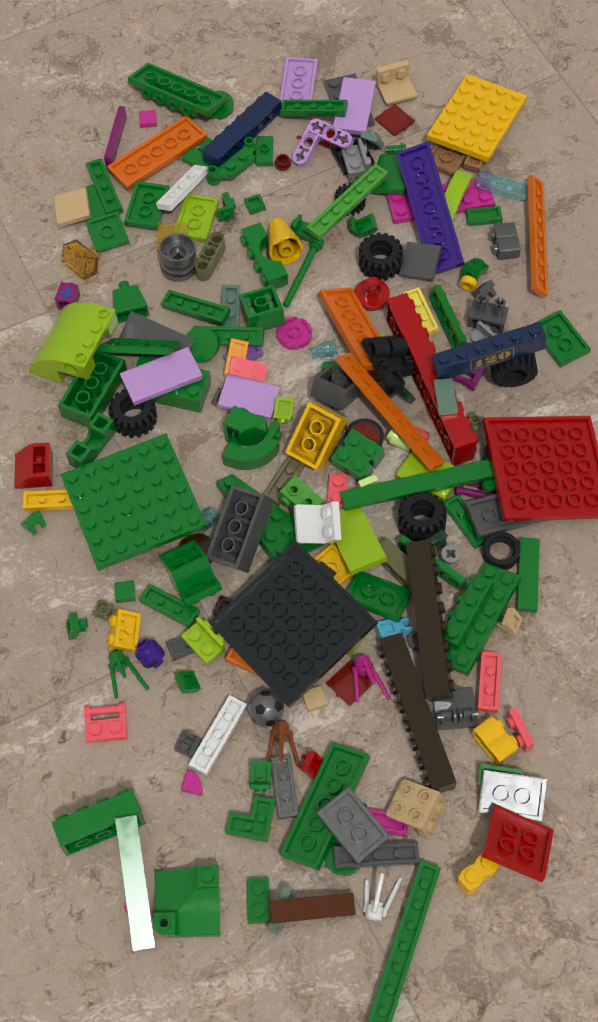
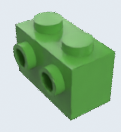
[278,476,324,513]

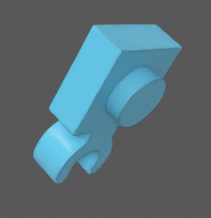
[375,618,413,639]

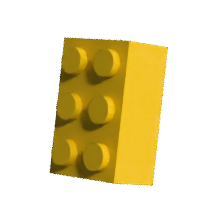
[285,402,348,470]

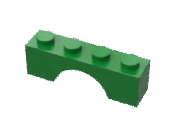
[240,222,288,289]

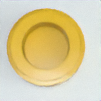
[459,276,478,292]

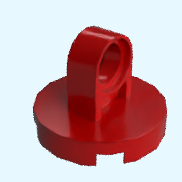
[355,277,390,311]

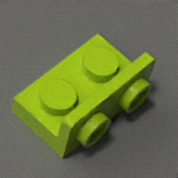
[181,616,225,666]

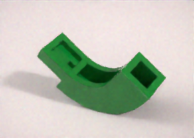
[222,421,282,470]

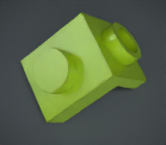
[272,397,295,424]

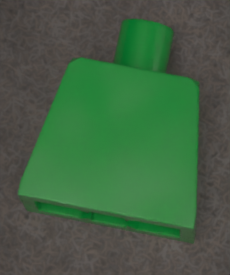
[113,281,149,323]

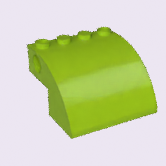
[29,302,118,383]

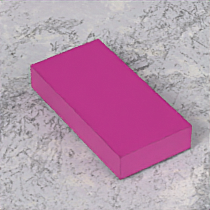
[368,808,408,837]

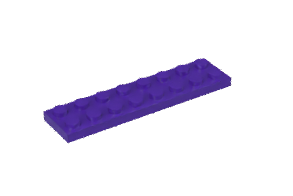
[396,141,465,274]

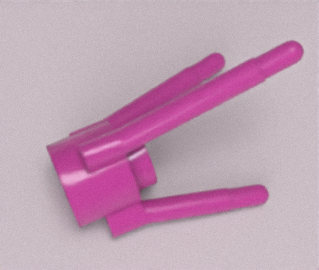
[352,655,391,703]

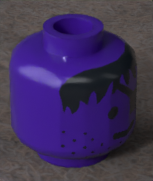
[135,638,165,669]

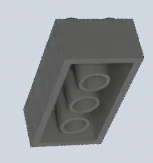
[206,485,275,573]

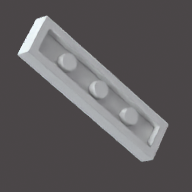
[156,165,208,211]
[188,695,248,776]

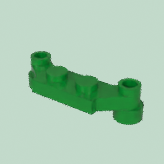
[207,137,256,186]

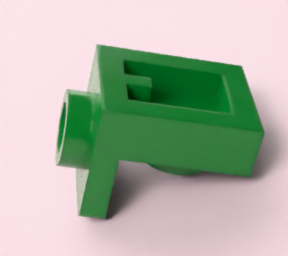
[291,214,313,242]

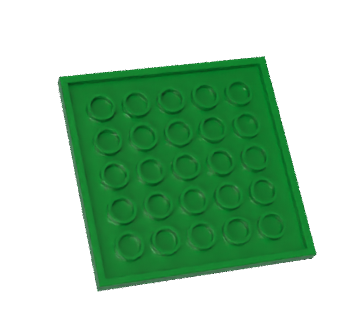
[60,433,207,571]

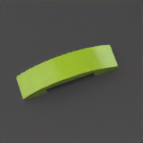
[445,170,473,223]

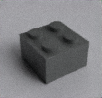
[310,364,360,411]

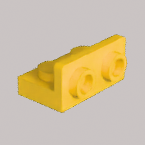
[106,609,141,653]

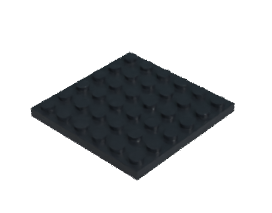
[209,541,378,708]

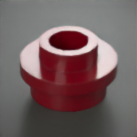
[275,154,291,170]

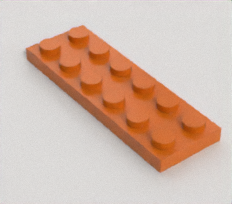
[107,116,207,191]
[318,287,380,371]

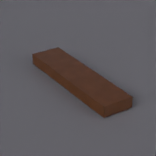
[268,892,356,924]

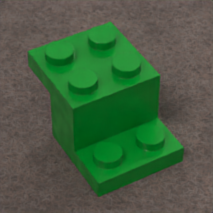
[159,540,223,606]

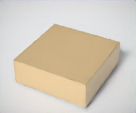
[303,686,328,712]

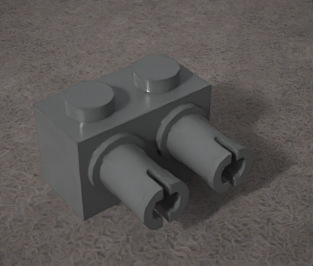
[467,293,509,334]

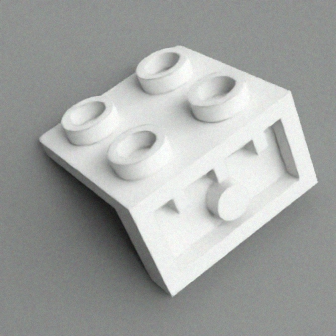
[294,501,342,544]

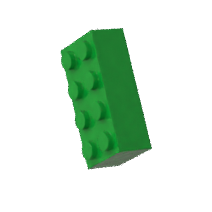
[58,349,127,427]
[136,356,211,413]
[52,789,146,856]

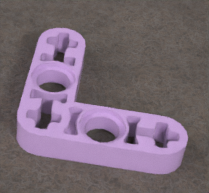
[293,118,354,166]

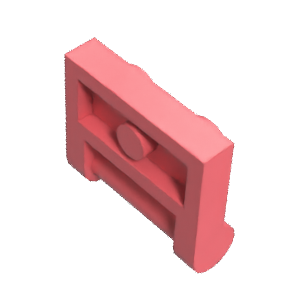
[84,702,128,743]

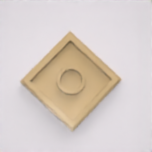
[54,187,91,228]

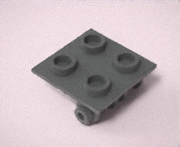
[434,688,478,730]

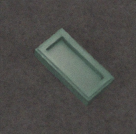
[433,378,458,416]

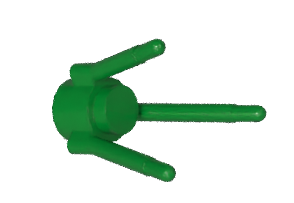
[108,650,149,698]

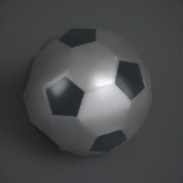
[248,690,284,727]

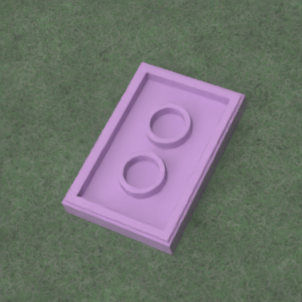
[217,374,280,421]

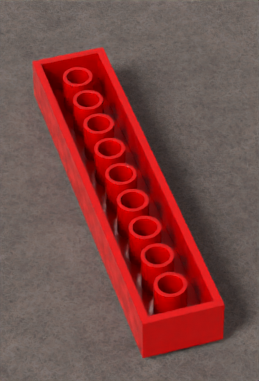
[386,293,478,466]

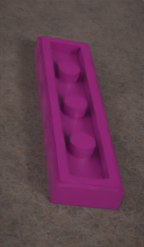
[104,106,127,168]

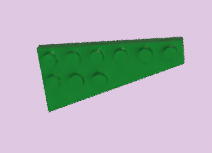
[216,474,325,561]

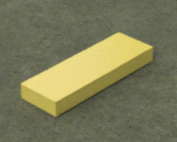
[403,287,439,335]

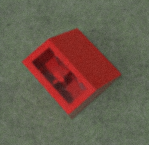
[14,442,53,489]

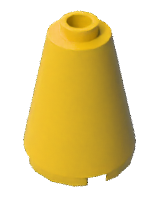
[269,218,304,265]

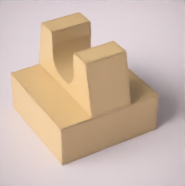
[496,608,523,635]

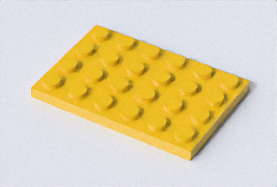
[426,74,527,162]

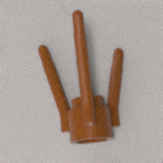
[266,722,300,766]

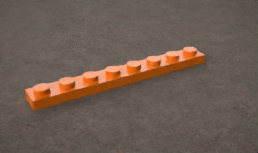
[527,175,548,298]
[336,352,445,471]

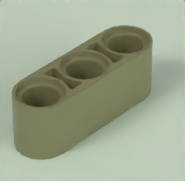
[194,232,226,281]
[379,537,411,588]

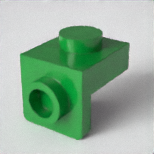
[217,192,236,222]
[349,213,378,238]
[460,258,489,281]
[249,760,272,792]

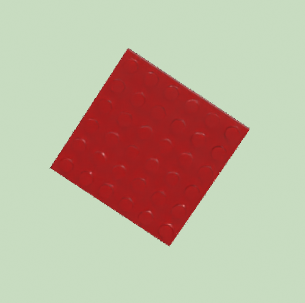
[482,416,598,522]

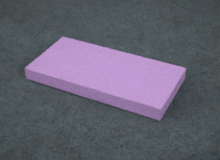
[279,57,318,106]
[333,77,376,135]
[120,347,203,406]

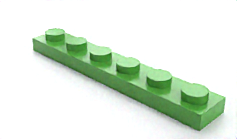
[306,163,388,241]

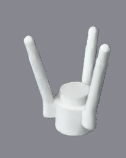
[363,873,402,922]

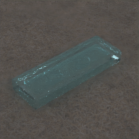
[476,170,528,201]

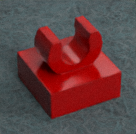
[297,751,323,779]

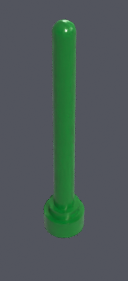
[283,236,325,308]

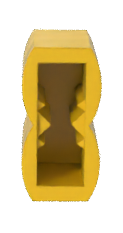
[471,716,518,765]
[457,854,500,896]

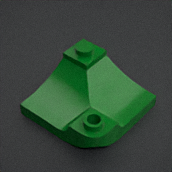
[153,865,220,938]

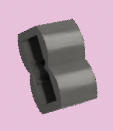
[490,222,521,259]

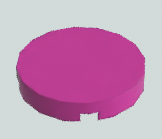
[276,317,312,350]

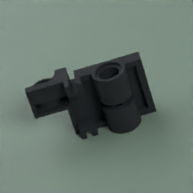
[361,335,414,395]

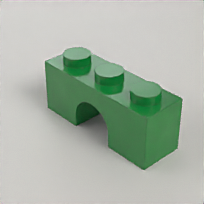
[66,412,117,468]

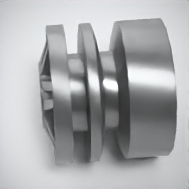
[159,233,197,281]

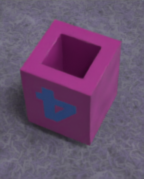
[55,282,81,310]

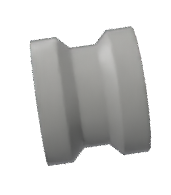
[440,545,461,569]

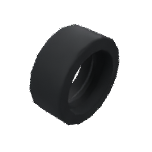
[482,532,520,570]

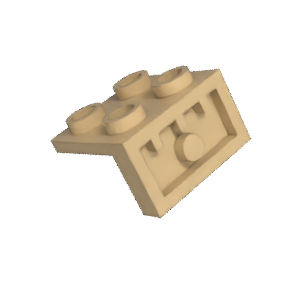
[376,60,417,105]

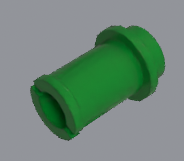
[386,143,406,155]

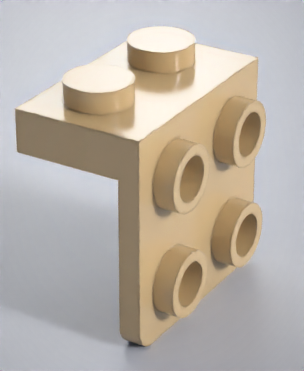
[386,780,446,839]

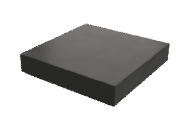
[399,242,442,281]

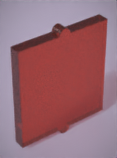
[375,104,415,137]
[326,660,373,707]

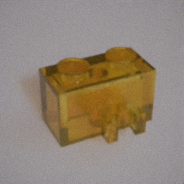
[61,239,101,280]

